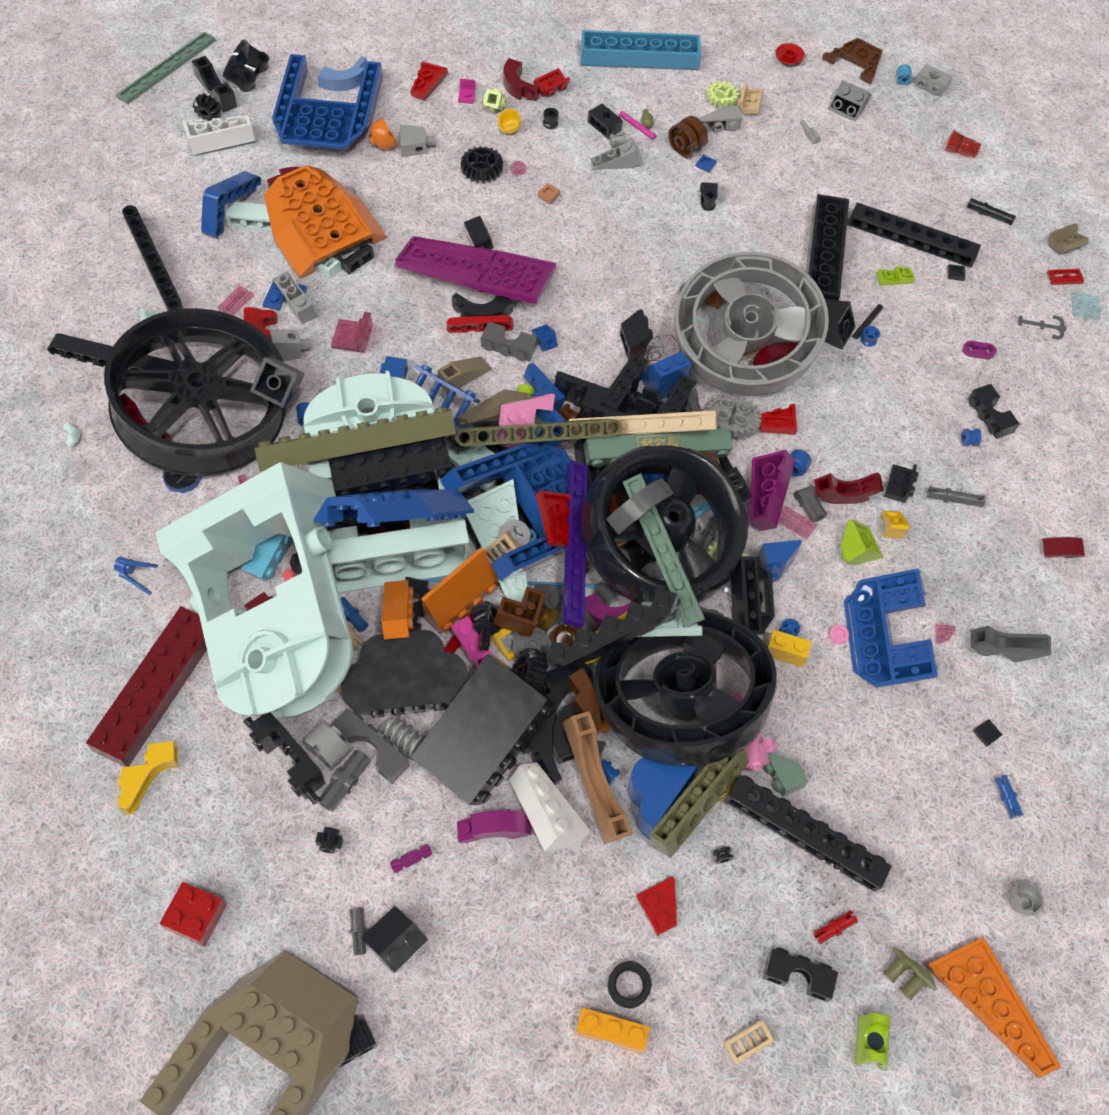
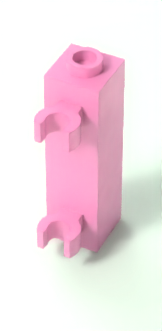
[732,692,778,771]

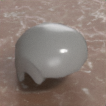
[1009,879,1044,916]

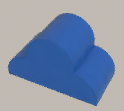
[628,758,699,840]

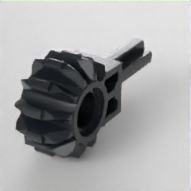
[719,456,751,503]
[471,601,501,651]

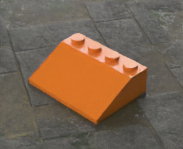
[421,547,498,635]

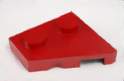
[760,404,797,435]
[636,876,677,936]

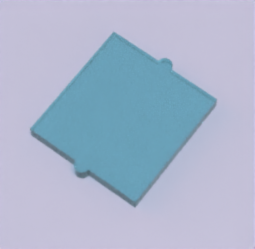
[1071,293,1101,320]

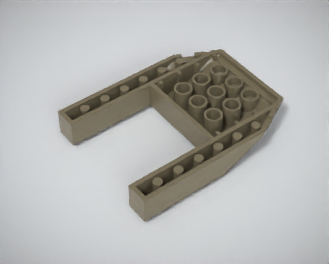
[140,951,358,1115]

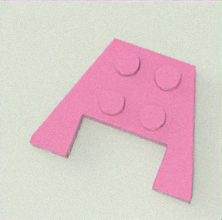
[497,394,555,449]

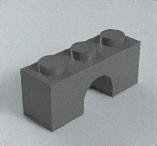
[481,322,537,362]

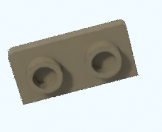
[1049,223,1089,253]

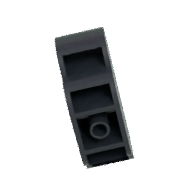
[341,630,468,718]

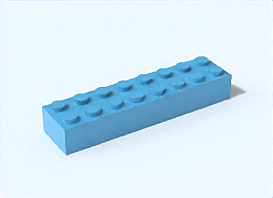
[581,30,701,70]

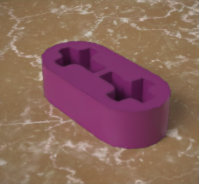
[962,341,997,360]

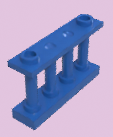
[414,364,481,436]

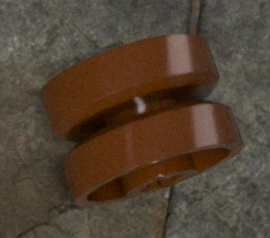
[668,115,708,158]

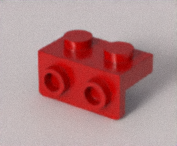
[533,68,571,97]

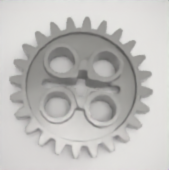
[704,394,762,440]

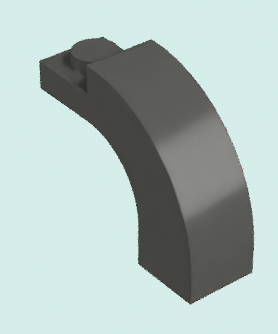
[606,478,674,535]

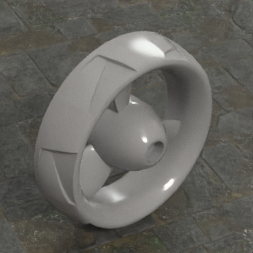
[675,252,829,395]

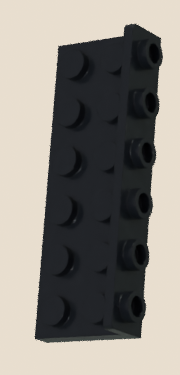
[328,436,452,496]

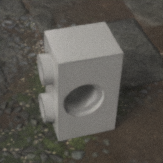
[914,64,952,97]

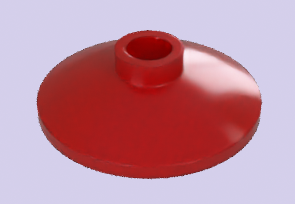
[775,43,805,65]

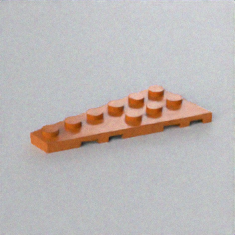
[925,937,1061,1078]

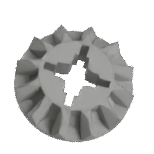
[499,520,530,550]

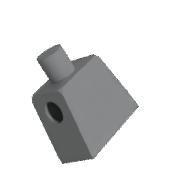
[400,125,436,157]
[269,329,311,362]

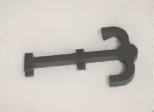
[1018,315,1067,340]

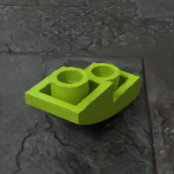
[876,266,915,286]

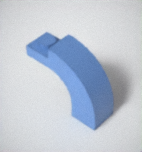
[317,56,367,91]

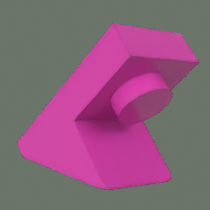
[458,79,477,104]

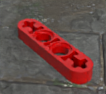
[446,315,514,333]

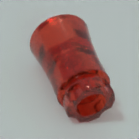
[944,129,981,158]

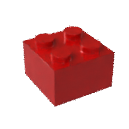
[159,882,227,947]

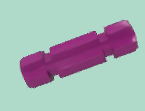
[390,844,432,873]

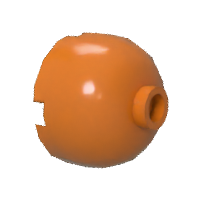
[369,117,398,150]

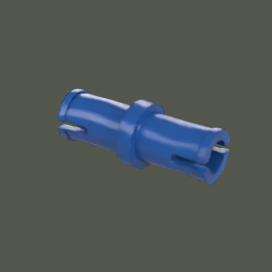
[340,597,369,632]
[994,775,1024,819]

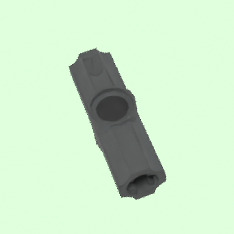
[318,750,371,812]

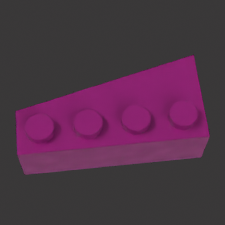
[750,449,795,531]

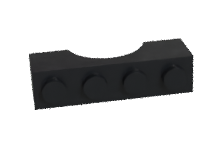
[191,56,237,112]

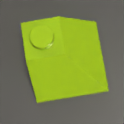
[840,519,884,565]

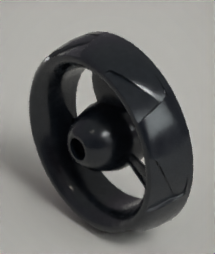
[581,445,748,604]
[594,611,777,767]

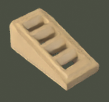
[485,531,520,564]
[723,1019,775,1065]

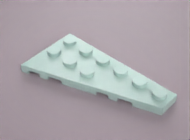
[466,479,527,602]

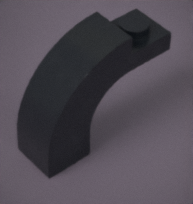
[452,293,513,325]
[552,703,601,764]

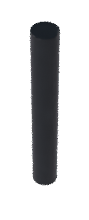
[852,304,883,340]

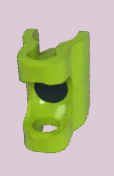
[854,1012,891,1071]

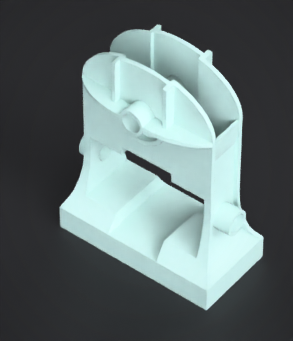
[304,371,470,593]
[156,462,353,718]

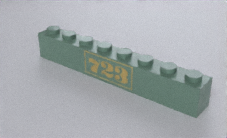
[583,428,733,467]

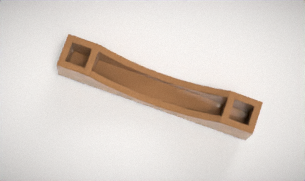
[562,711,633,844]

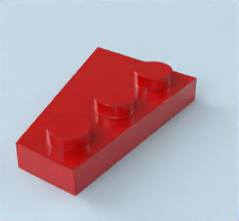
[536,491,570,547]

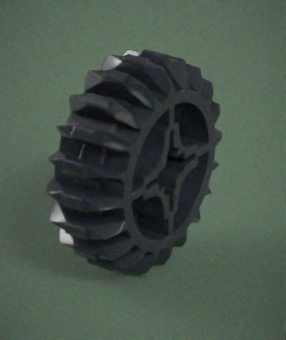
[460,146,503,184]
[512,648,549,691]

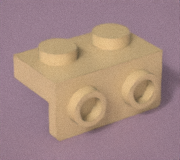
[737,82,764,114]

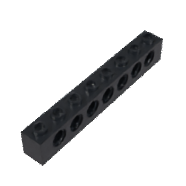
[848,202,981,268]
[724,774,892,892]

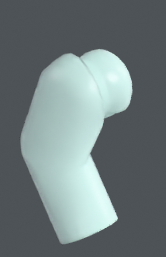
[63,422,81,447]

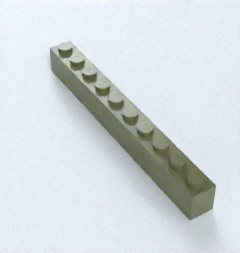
[254,407,456,472]

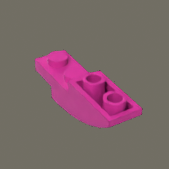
[450,616,493,670]

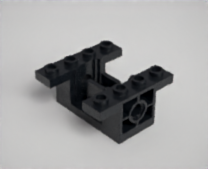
[601,354,697,433]

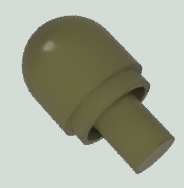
[641,109,654,129]

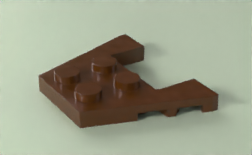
[822,38,883,84]

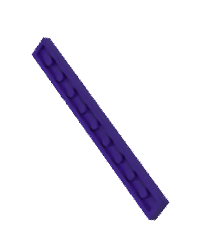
[563,460,588,628]

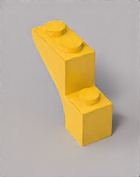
[118,741,178,815]

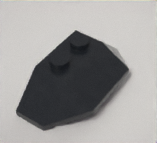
[730,556,775,635]

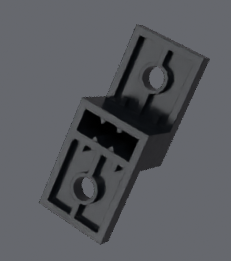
[555,371,632,435]

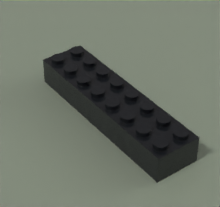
[806,194,849,300]

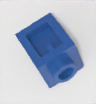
[531,324,558,352]

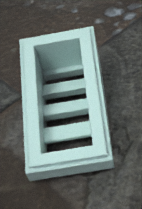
[314,257,341,278]

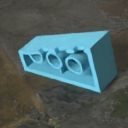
[241,534,294,582]

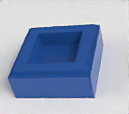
[695,154,717,173]

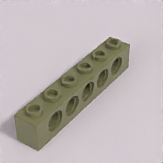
[649,749,749,858]

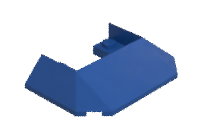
[844,568,938,688]

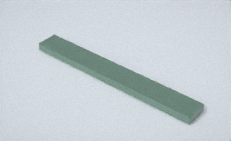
[116,31,216,105]
[623,474,705,628]

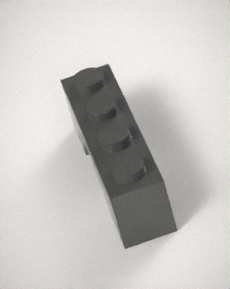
[330,708,409,784]

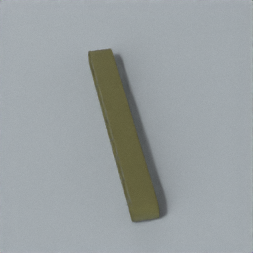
[454,418,622,447]

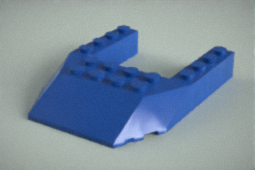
[272,54,383,150]
[440,442,588,582]

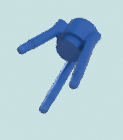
[114,556,158,595]

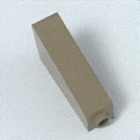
[456,389,529,426]

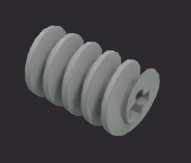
[379,714,425,759]

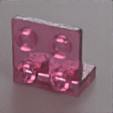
[331,312,373,353]

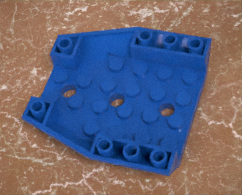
[314,489,474,527]

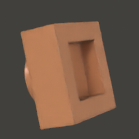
[538,183,560,204]

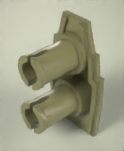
[883,947,937,1000]

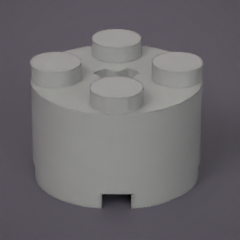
[303,720,354,770]

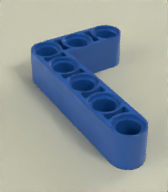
[201,171,261,239]

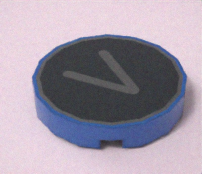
[163,471,201,493]

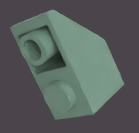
[763,753,809,797]

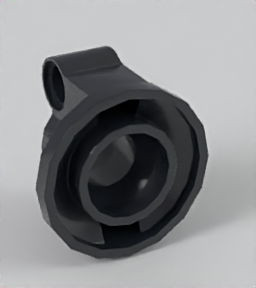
[223,39,269,92]

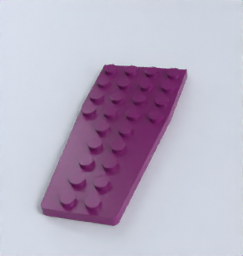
[395,236,557,304]

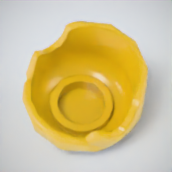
[498,109,521,134]

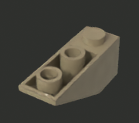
[437,357,491,393]

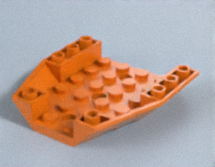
[264,165,387,279]

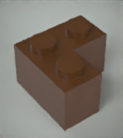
[493,586,546,637]

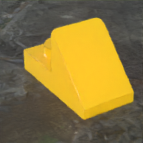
[881,510,910,539]

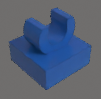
[601,759,620,787]

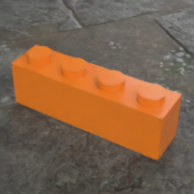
[381,580,414,640]

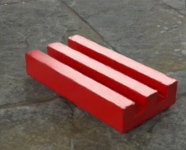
[1047,268,1084,285]

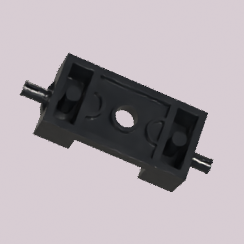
[243,712,326,805]

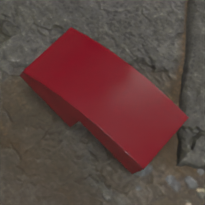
[1042,537,1085,558]

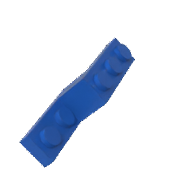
[524,363,566,442]

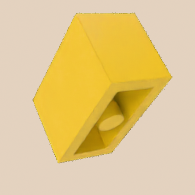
[767,629,812,668]

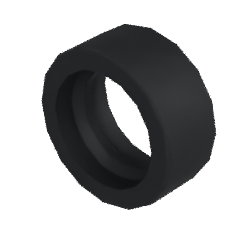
[607,961,652,1009]

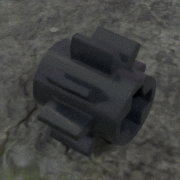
[315,827,343,854]

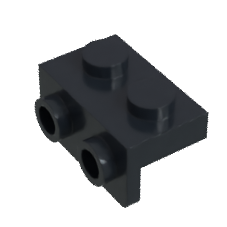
[884,464,919,503]

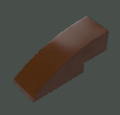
[567,668,601,736]

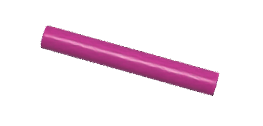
[619,111,657,140]

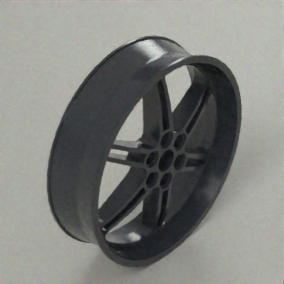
[104,308,285,476]

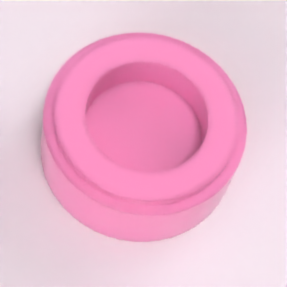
[829,625,849,645]

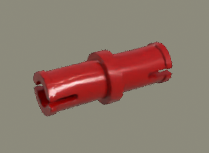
[813,910,858,945]

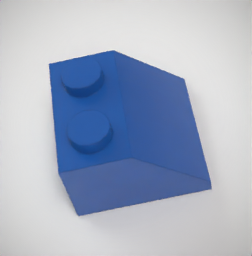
[758,540,801,583]

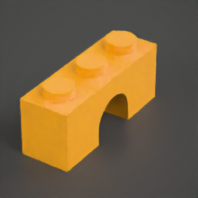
[575,1008,650,1054]

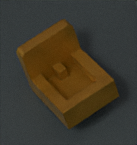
[536,608,560,633]

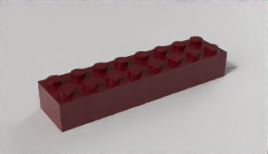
[86,606,207,767]

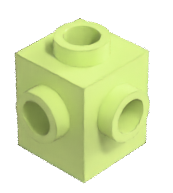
[483,88,507,112]

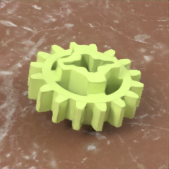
[706,81,739,108]

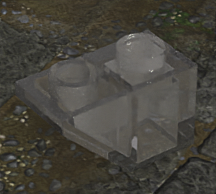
[644,335,680,361]

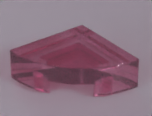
[935,624,956,644]

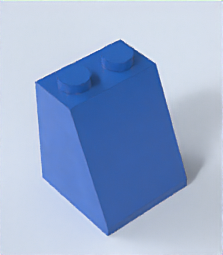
[641,351,691,401]

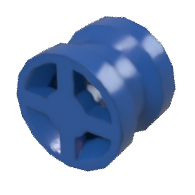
[860,326,880,347]
[961,428,981,447]
[779,618,801,637]

